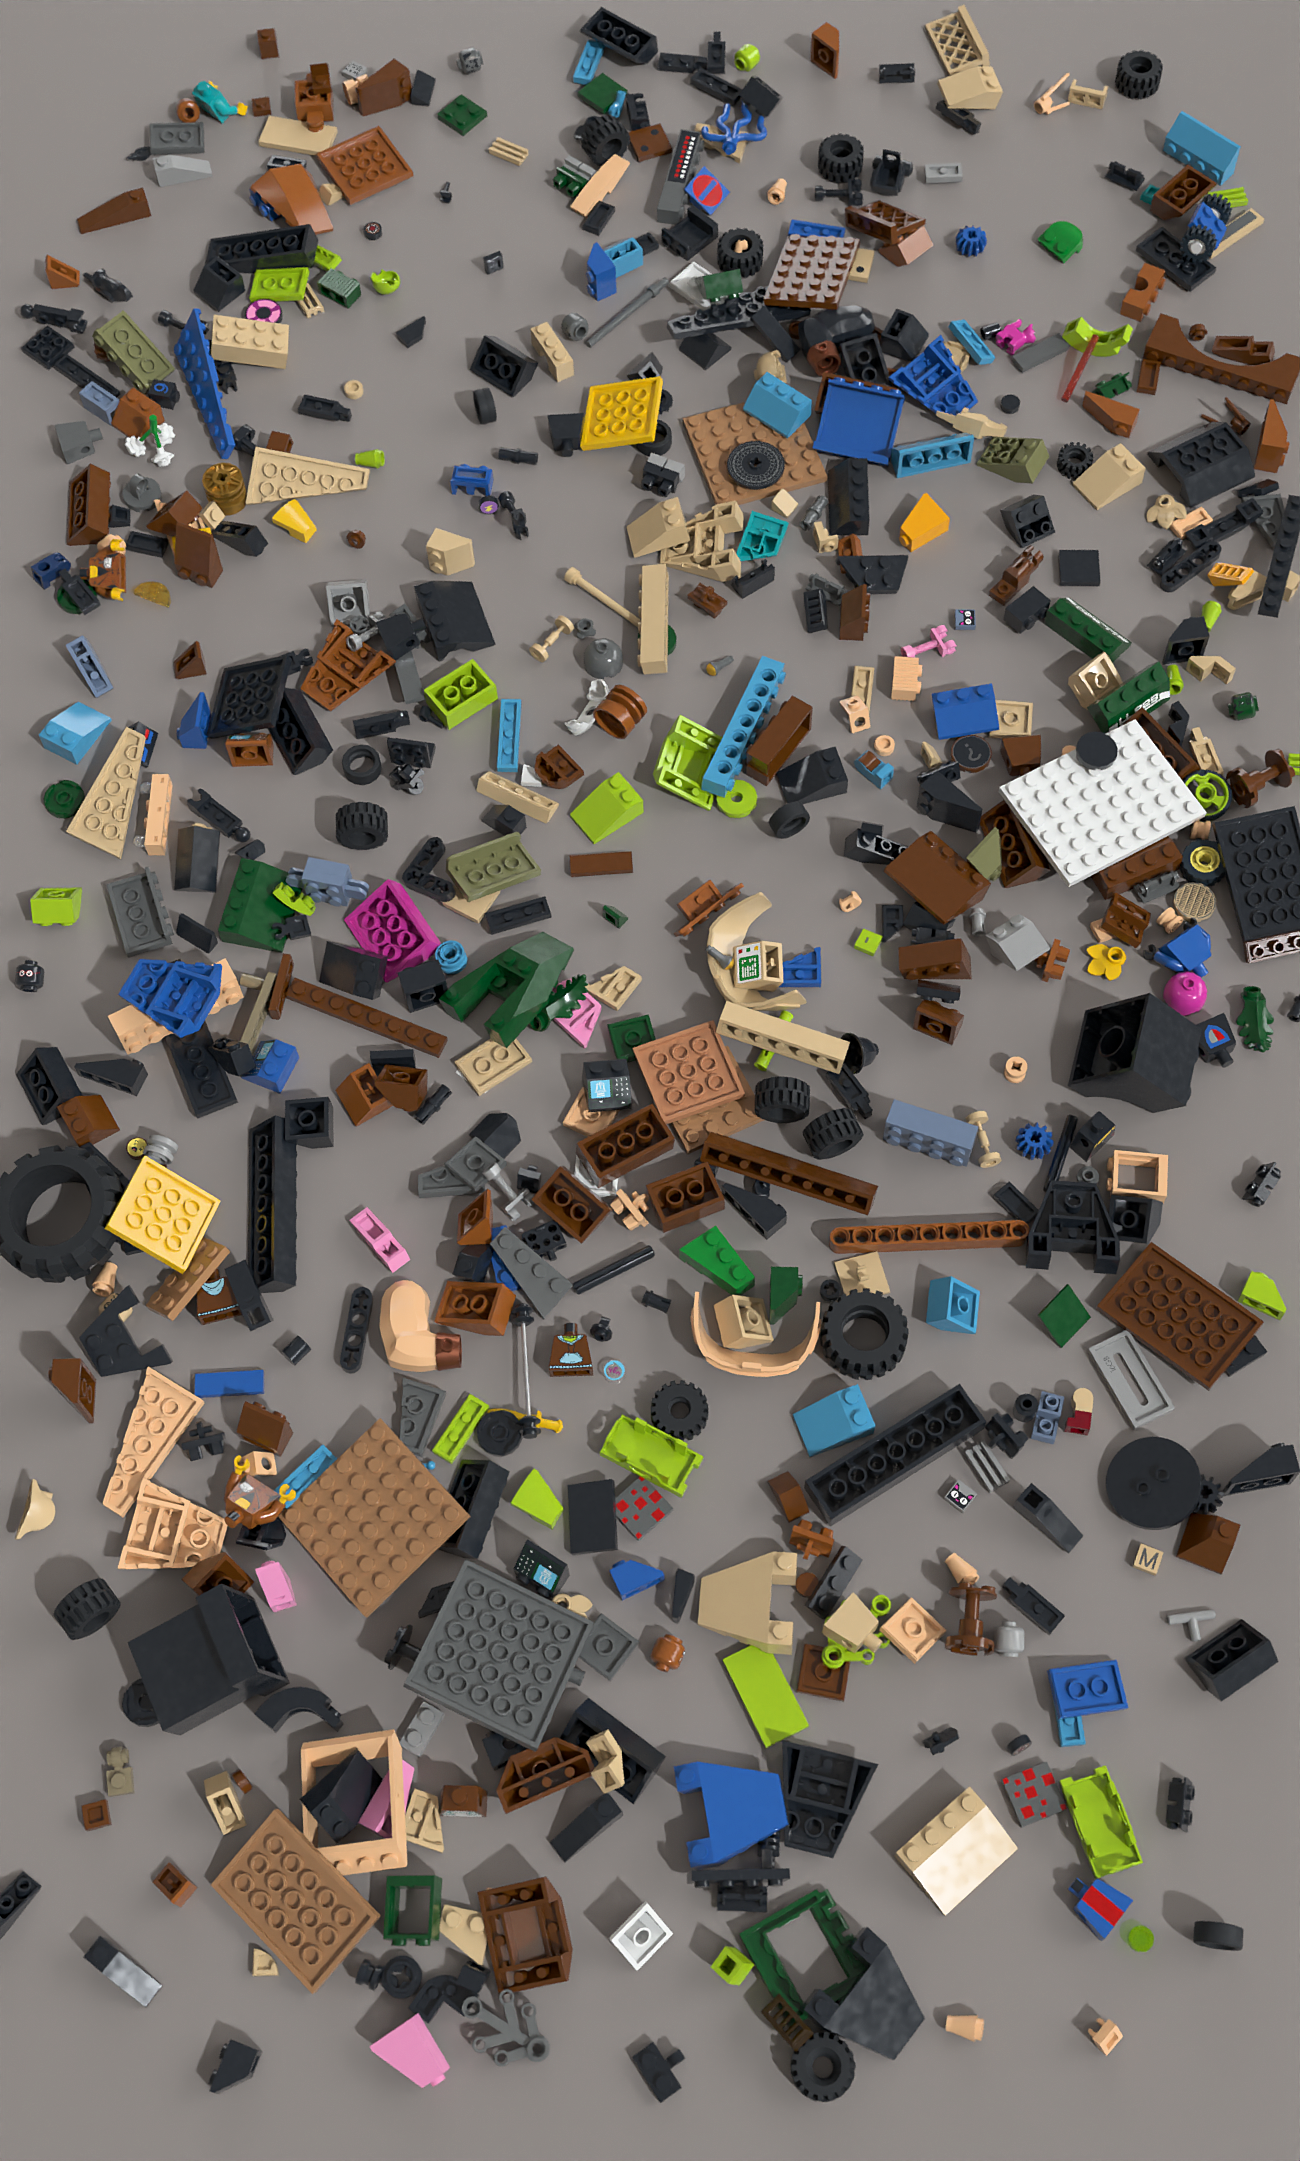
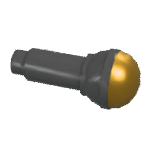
[706,656,734,676]
[705,945,734,970]

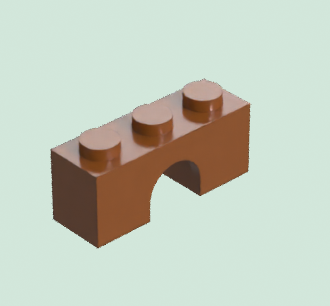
[1120,263,1166,322]

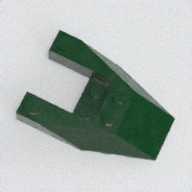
[439,932,574,1048]

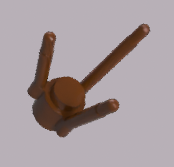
[1201,397,1251,435]

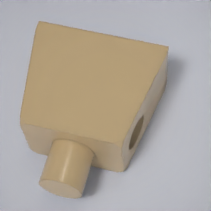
[822,1593,883,1653]

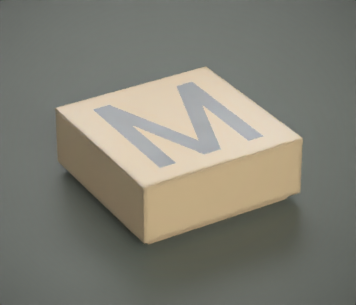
[1133,1544,1164,1576]

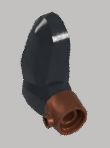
[798,306,875,376]

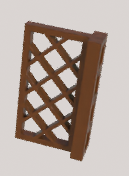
[845,200,926,245]

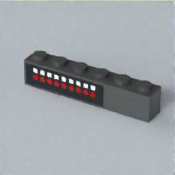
[657,129,704,225]

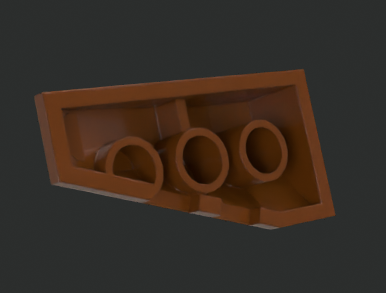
[77,188,151,234]

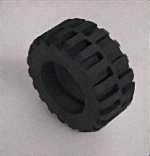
[820,1288,909,1380]

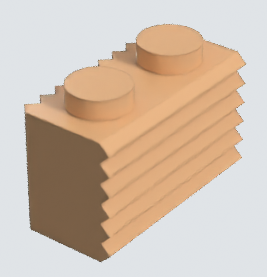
[891,656,922,701]

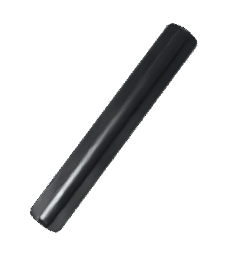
[1043,1114,1078,1193]
[573,1245,655,1295]

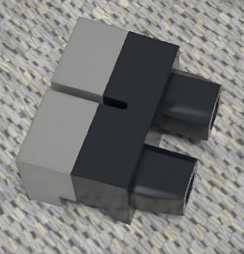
[641,453,685,497]

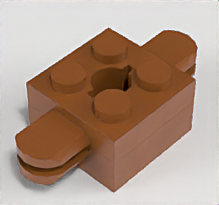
[295,73,334,132]

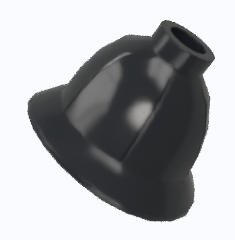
[840,1033,879,1074]

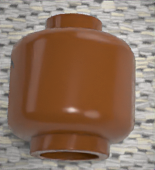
[176,98,200,123]
[650,1634,685,1673]

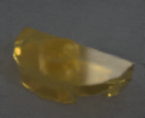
[134,581,171,608]

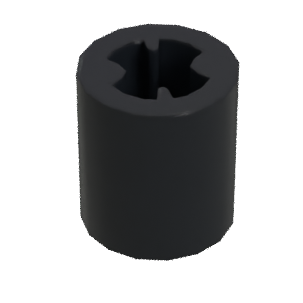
[281,1336,311,1366]

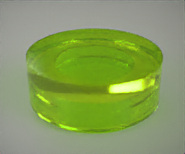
[1127,1925,1154,1953]

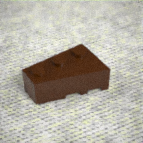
[898,938,972,980]

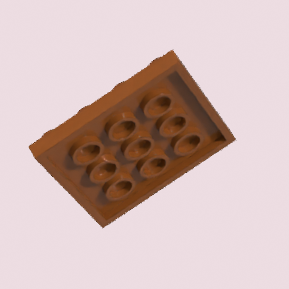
[316,126,413,205]

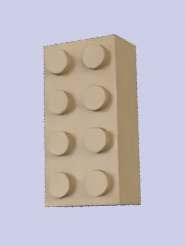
[211,315,289,369]

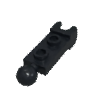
[20,304,88,334]
[187,789,251,843]

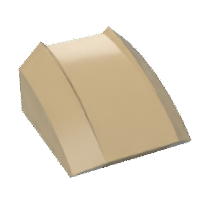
[1068,652,1123,711]

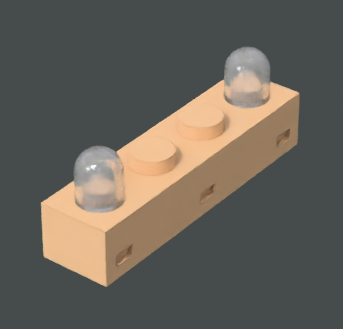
[133,774,173,855]

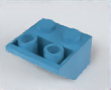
[603,237,643,278]

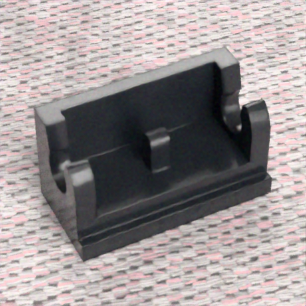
[626,93,651,131]
[731,559,775,599]

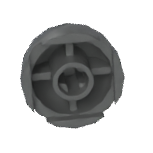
[584,638,623,679]

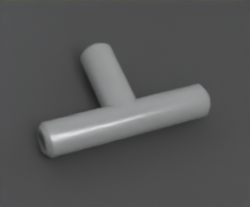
[1167,1609,1216,1642]

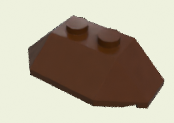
[496,1737,595,1814]

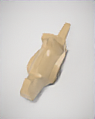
[936,407,1008,439]

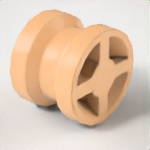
[1190,820,1211,840]
[1156,907,1184,934]
[1004,1057,1027,1083]

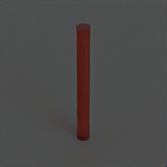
[1061,334,1099,403]

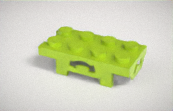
[600,1414,704,1498]
[1059,1765,1143,1879]

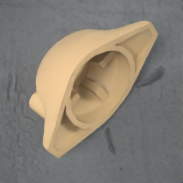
[15,1479,55,1540]

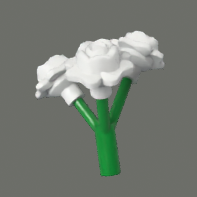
[125,415,175,467]

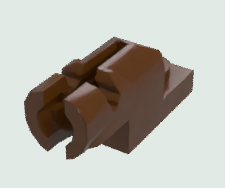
[989,545,1044,606]

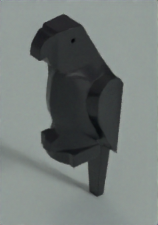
[83,268,133,303]

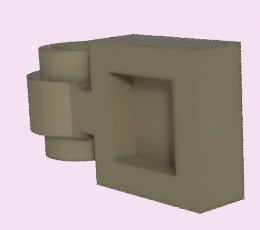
[106,1746,134,1797]

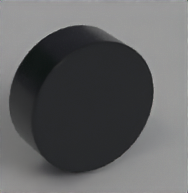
[1001,394,1020,414]

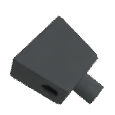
[55,421,103,464]

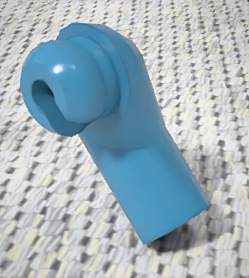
[608,91,626,118]

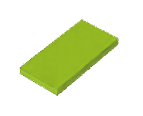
[722,1645,809,1749]

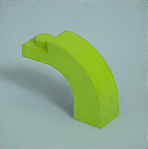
[1062,317,1133,357]

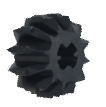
[1193,1474,1224,1515]

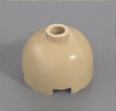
[754,350,787,383]

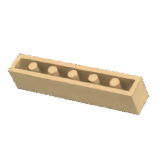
[637,564,669,675]
[716,1001,850,1074]

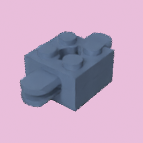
[286,857,369,907]

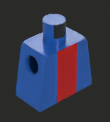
[1068,1878,1133,1941]

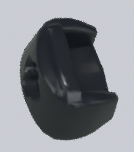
[752,1179,770,1198]

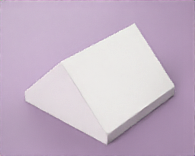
[609,1901,673,1971]

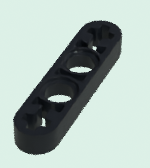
[1160,541,1222,593]
[340,1287,373,1374]

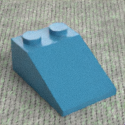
[39,702,112,765]
[793,1384,875,1457]

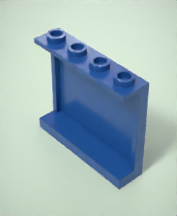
[813,377,905,467]

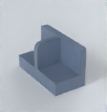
[79,381,119,425]

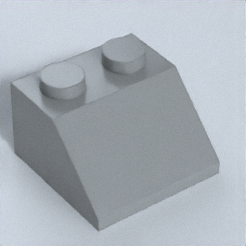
[326,579,370,625]
[986,914,1050,971]

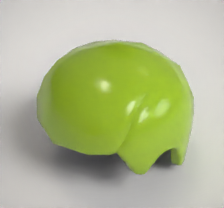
[370,269,400,295]

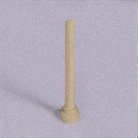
[564,567,641,627]

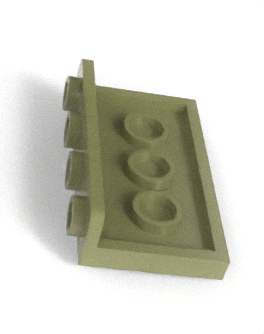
[92,310,175,395]
[446,832,541,902]

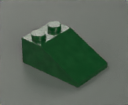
[695,269,743,303]

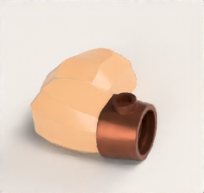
[379,1280,462,1372]

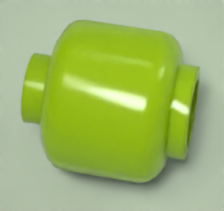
[734,44,760,72]

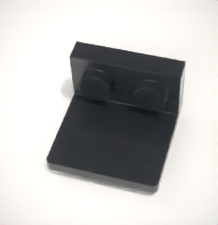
[387,738,436,768]

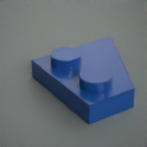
[779,947,821,987]

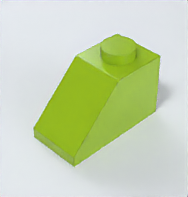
[1238,1271,1286,1320]

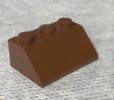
[1150,165,1217,220]
[646,1162,725,1233]
[531,1166,613,1244]
[48,1358,96,1423]

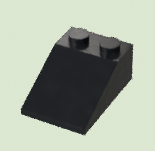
[838,333,893,387]
[776,746,848,804]
[917,771,983,833]
[319,941,388,1000]
[1222,1443,1300,1496]
[300,1748,383,1843]

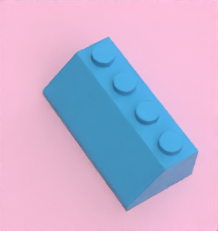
[1163,111,1241,186]
[891,433,974,478]

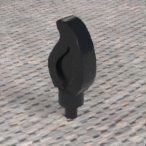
[127,147,155,161]

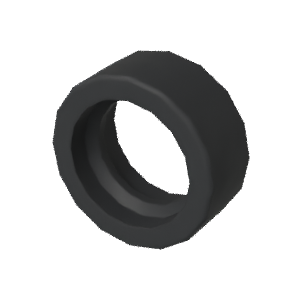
[637,420,672,456]
[342,744,382,785]
[769,801,810,839]
[1193,1921,1244,1951]

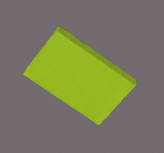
[249,267,309,302]

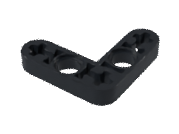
[402,837,456,902]

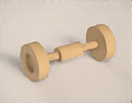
[529,615,574,662]
[965,1111,1002,1168]

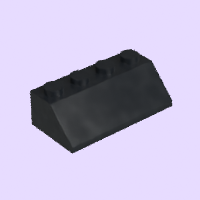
[580,7,658,64]
[828,458,870,536]
[269,688,333,775]
[438,1459,510,1559]
[559,1698,666,1804]

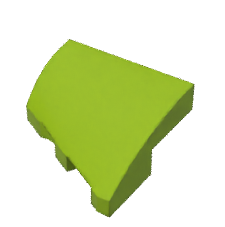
[511,1468,564,1530]

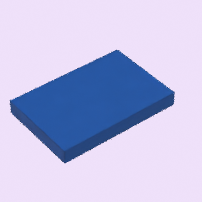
[1047,1660,1129,1720]

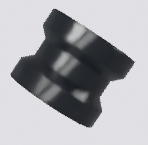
[355,1959,384,1991]

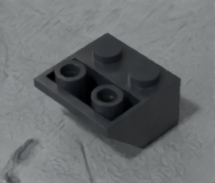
[193,256,246,312]
[880,308,929,362]
[1000,495,1055,548]

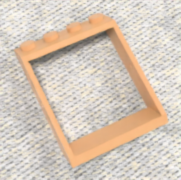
[301,1729,407,1876]

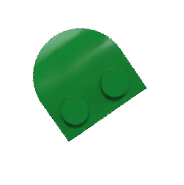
[1037,221,1083,263]

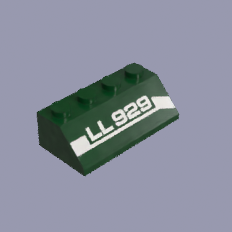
[1044,598,1132,663]
[1087,661,1170,734]

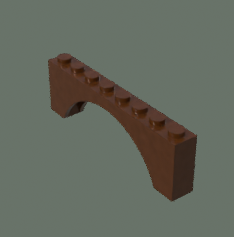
[1143,313,1300,404]

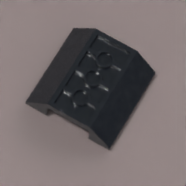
[1147,422,1255,508]

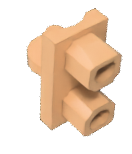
[610,1189,649,1230]

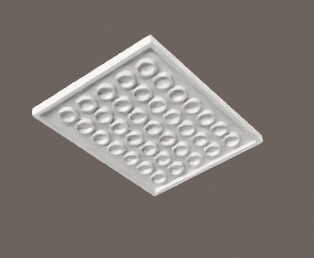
[998,719,1207,887]

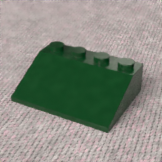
[218,858,303,953]

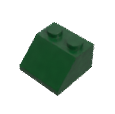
[769,1266,803,1325]

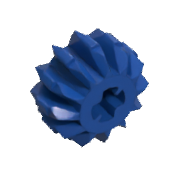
[955,225,987,257]
[1015,1122,1054,1161]

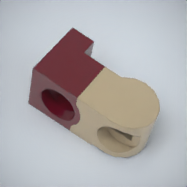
[1064,1388,1093,1435]

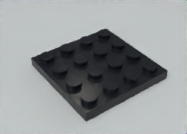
[206,655,292,739]

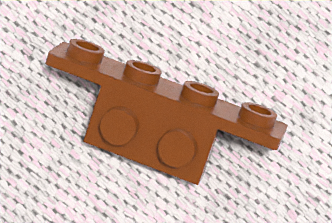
[673,880,744,937]

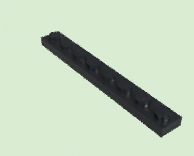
[1258,495,1300,618]

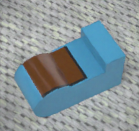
[854,750,894,790]

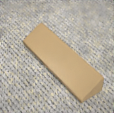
[477,771,559,823]

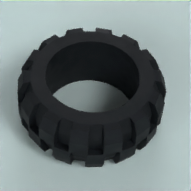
[0,1145,124,1283]

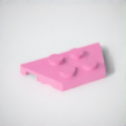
[552,978,602,1049]

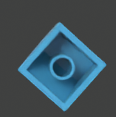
[926,1276,980,1334]

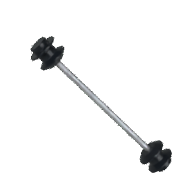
[511,1304,541,1439]

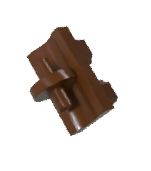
[687,583,727,618]

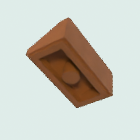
[838,533,863,574]

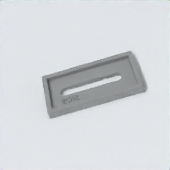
[1087,1330,1175,1430]

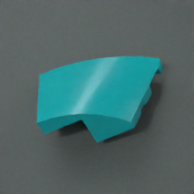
[736,511,789,561]

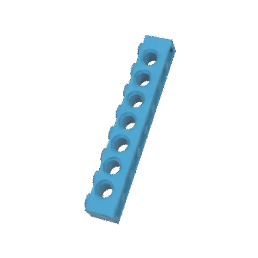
[702,656,786,798]

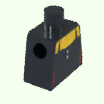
[1070,1111,1116,1162]

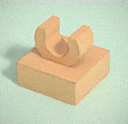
[1088,2018,1123,2056]

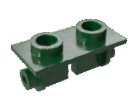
[1092,372,1132,399]

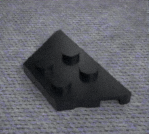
[835,555,909,594]

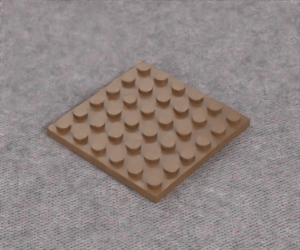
[683,402,827,505]
[278,1418,471,1617]

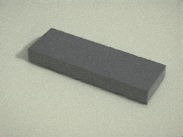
[1012,333,1070,373]

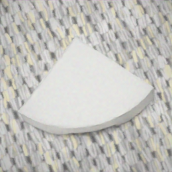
[521,765,542,787]

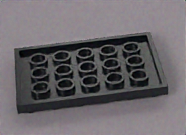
[1212,806,1300,942]

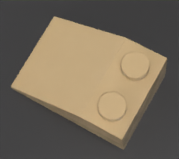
[937,66,1003,109]
[1073,443,1146,510]
[627,497,690,558]

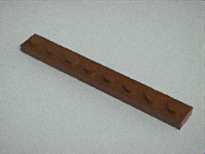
[285,978,448,1058]

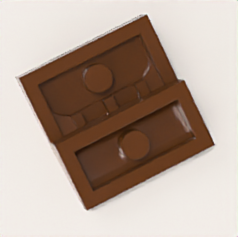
[1101,892,1151,948]

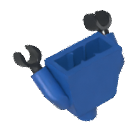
[1143,918,1211,978]

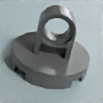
[122,474,162,512]

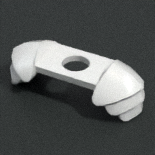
[564,679,610,736]

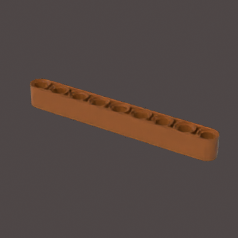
[829,1220,1030,1254]

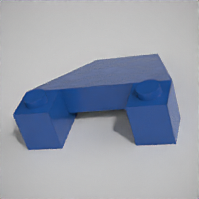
[674,1762,788,1870]

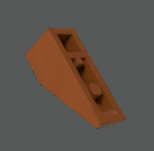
[1082,391,1140,438]

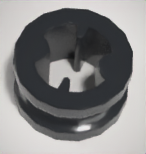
[820,1279,841,1302]

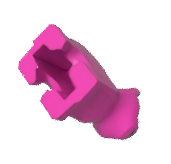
[996,319,1036,356]

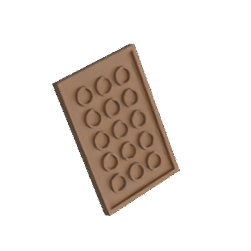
[211,1809,381,1994]

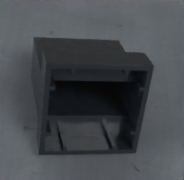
[127,1584,290,1735]

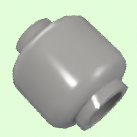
[993,1621,1025,1657]

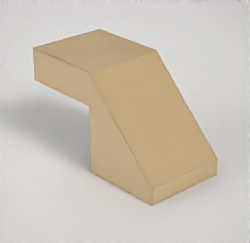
[1186,656,1236,685]
[586,1730,624,1794]

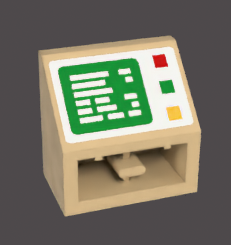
[733,941,783,992]

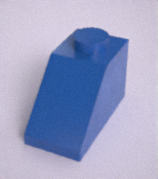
[609,1560,665,1601]

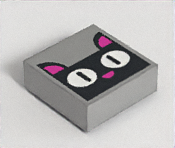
[944,1479,977,1513]

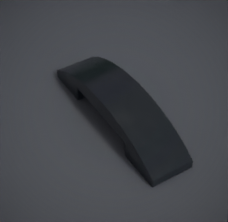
[1185,498,1264,549]

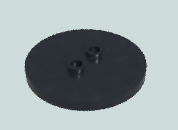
[1106,1437,1202,1530]

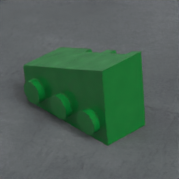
[679,1225,755,1296]

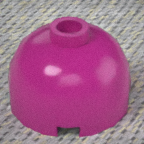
[1163,972,1207,1016]

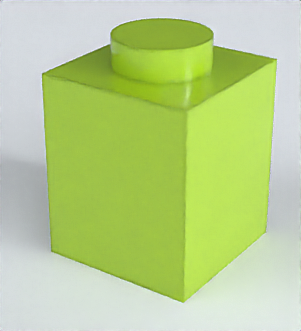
[711,1946,755,1985]

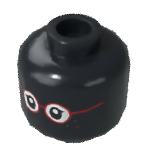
[15,960,45,992]

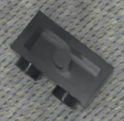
[1003,586,1051,634]

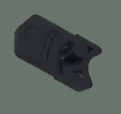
[235,839,265,860]
[923,1727,959,1755]

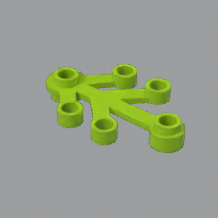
[821,1595,891,1669]

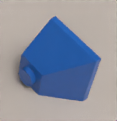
[177,692,211,749]

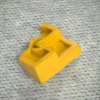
[272,499,317,543]

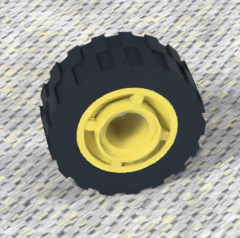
[1180,839,1225,886]

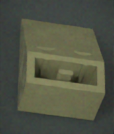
[976,437,1049,483]

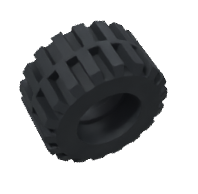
[1115,50,1163,99]
[581,114,630,166]
[818,133,864,183]
[717,228,763,278]
[336,802,388,850]
[755,1076,810,1123]
[803,1108,864,1160]
[53,1578,120,1640]

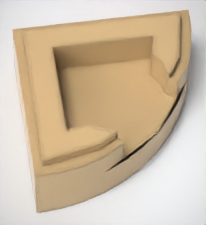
[252,1949,279,1976]

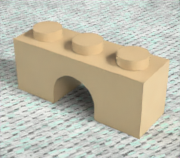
[530,322,574,382]

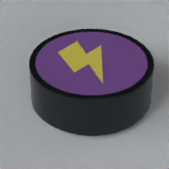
[479,496,499,514]

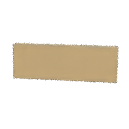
[848,666,874,722]

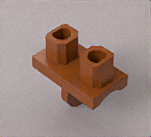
[1034,939,1070,982]
[789,1519,835,1560]

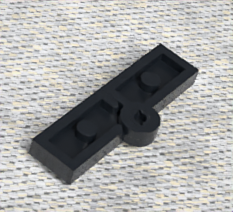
[687,1868,790,1888]

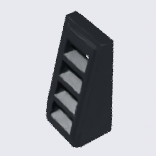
[803,589,828,633]
[672,1568,695,1624]

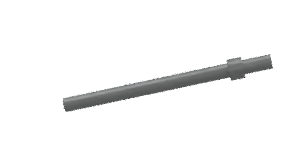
[586,277,669,348]

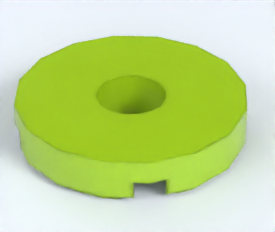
[716,780,757,818]

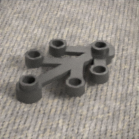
[462,1989,550,2067]

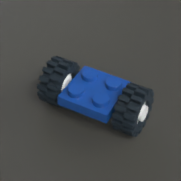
[1180,193,1232,263]

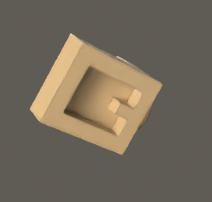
[813,521,839,553]

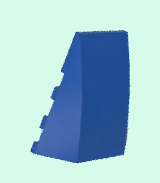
[888,335,978,425]
[118,959,222,1038]

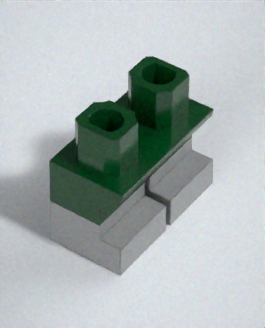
[553,155,596,198]

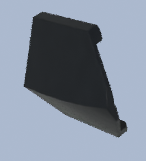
[469,1113,521,1159]
[236,1513,286,1551]

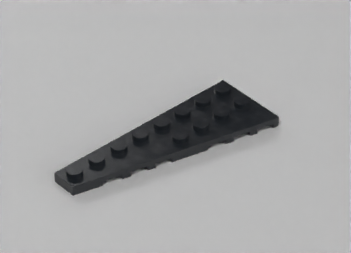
[667,286,811,340]

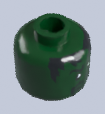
[1228,692,1259,721]

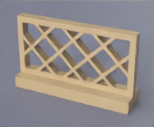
[925,5,990,76]

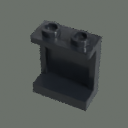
[661,205,718,261]

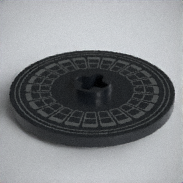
[727,441,785,490]

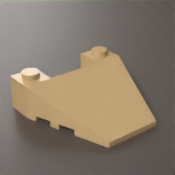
[660,501,743,582]
[698,1552,797,1655]

